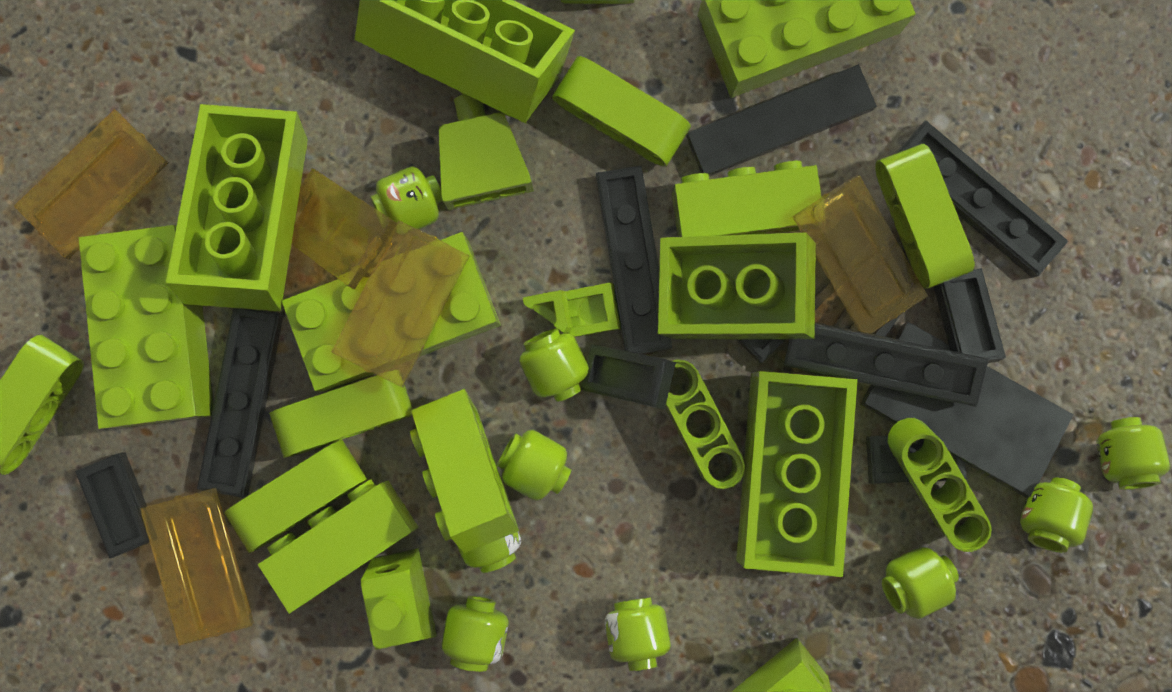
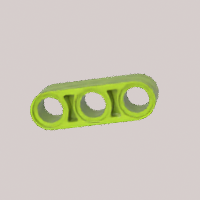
[552,56,691,167]
[875,144,975,289]
[0,335,84,475]
[665,359,745,489]
[269,370,413,458]
[888,418,992,552]
[224,439,367,553]

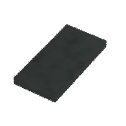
[860,322,1074,497]

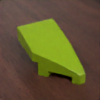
[523,283,621,337]

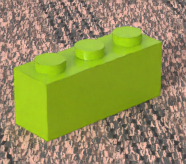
[671,160,825,237]
[410,389,519,553]
[258,479,419,614]

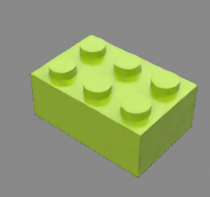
[658,233,816,339]

